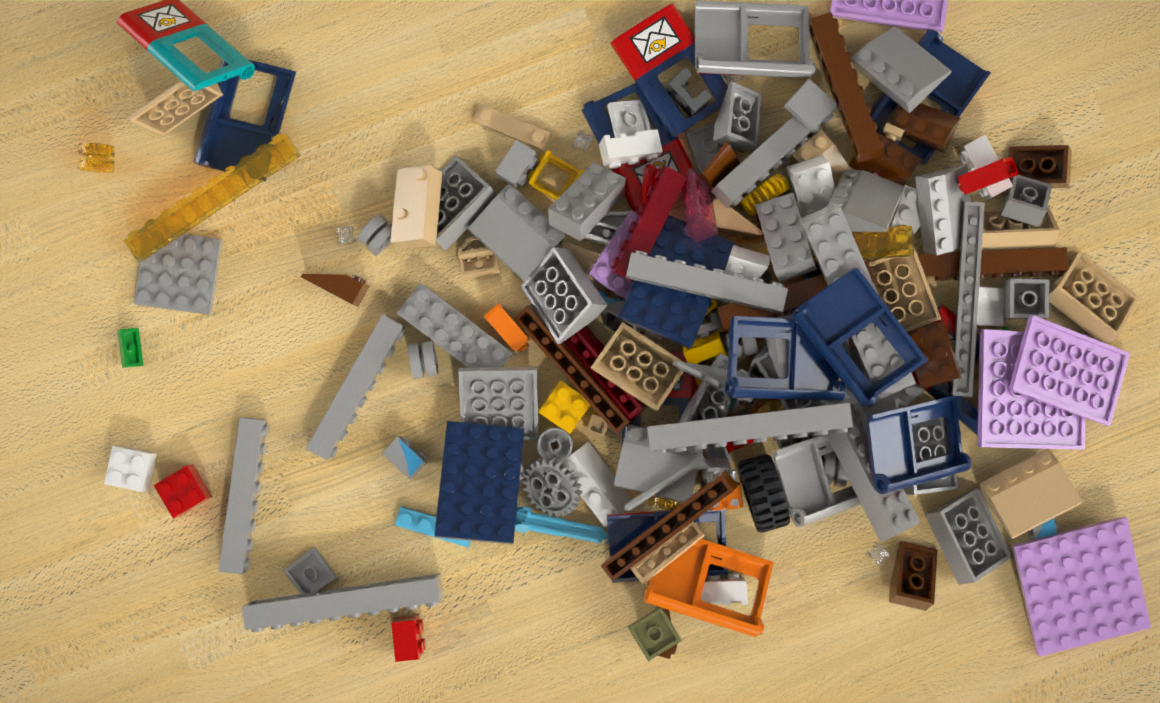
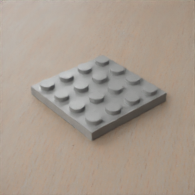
[134,229,222,315]
[458,367,539,440]

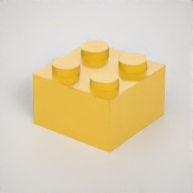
[539,380,590,434]

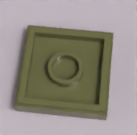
[628,607,682,661]

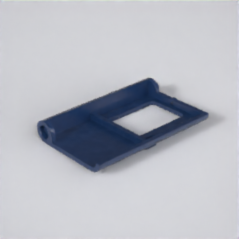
[193,59,296,182]
[725,316,846,401]

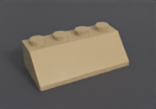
[982,207,1060,251]

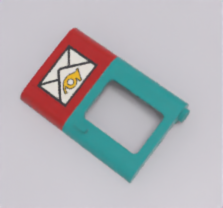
[116,0,255,92]

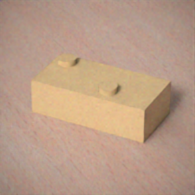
[390,165,442,249]

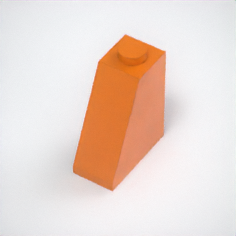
[484,303,530,353]

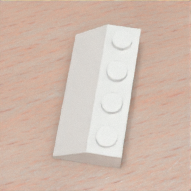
[563,442,633,527]

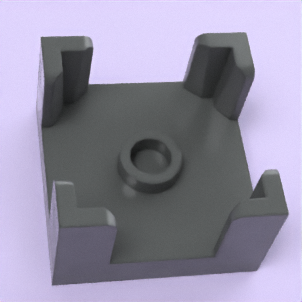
[667,68,712,117]

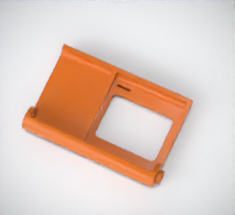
[644,538,774,637]

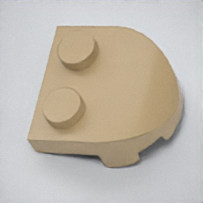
[458,236,500,279]

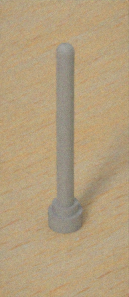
[624,453,709,511]

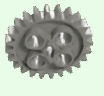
[522,457,583,518]

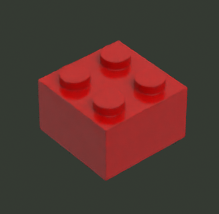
[153,464,212,519]
[391,614,426,662]

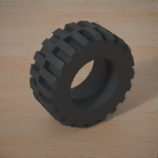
[738,454,790,533]

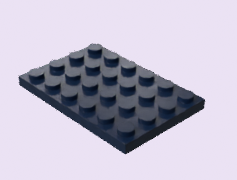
[618,215,736,349]
[434,421,524,545]

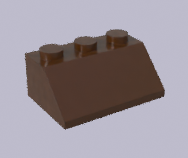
[891,103,961,153]
[848,133,921,186]

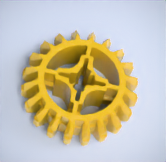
[740,173,790,216]

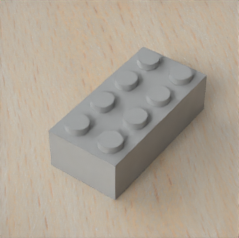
[548,163,625,241]
[755,193,817,282]

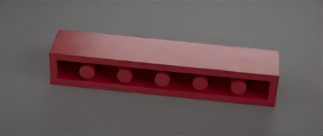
[610,166,687,282]
[564,325,648,420]

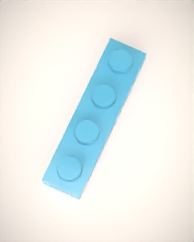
[395,506,471,547]

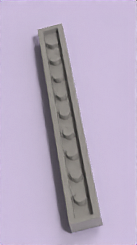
[951,201,985,397]

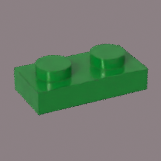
[117,328,143,368]

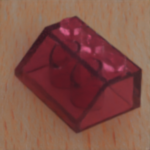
[681,168,718,242]

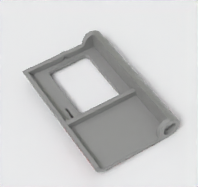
[694,0,816,78]
[773,434,861,528]

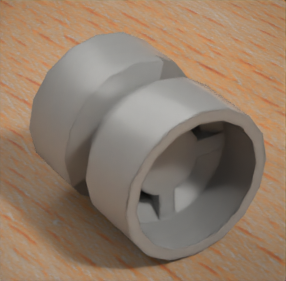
[726,334,758,358]

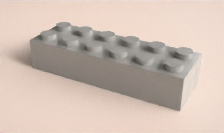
[397,283,513,368]

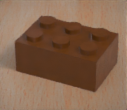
[907,321,962,389]

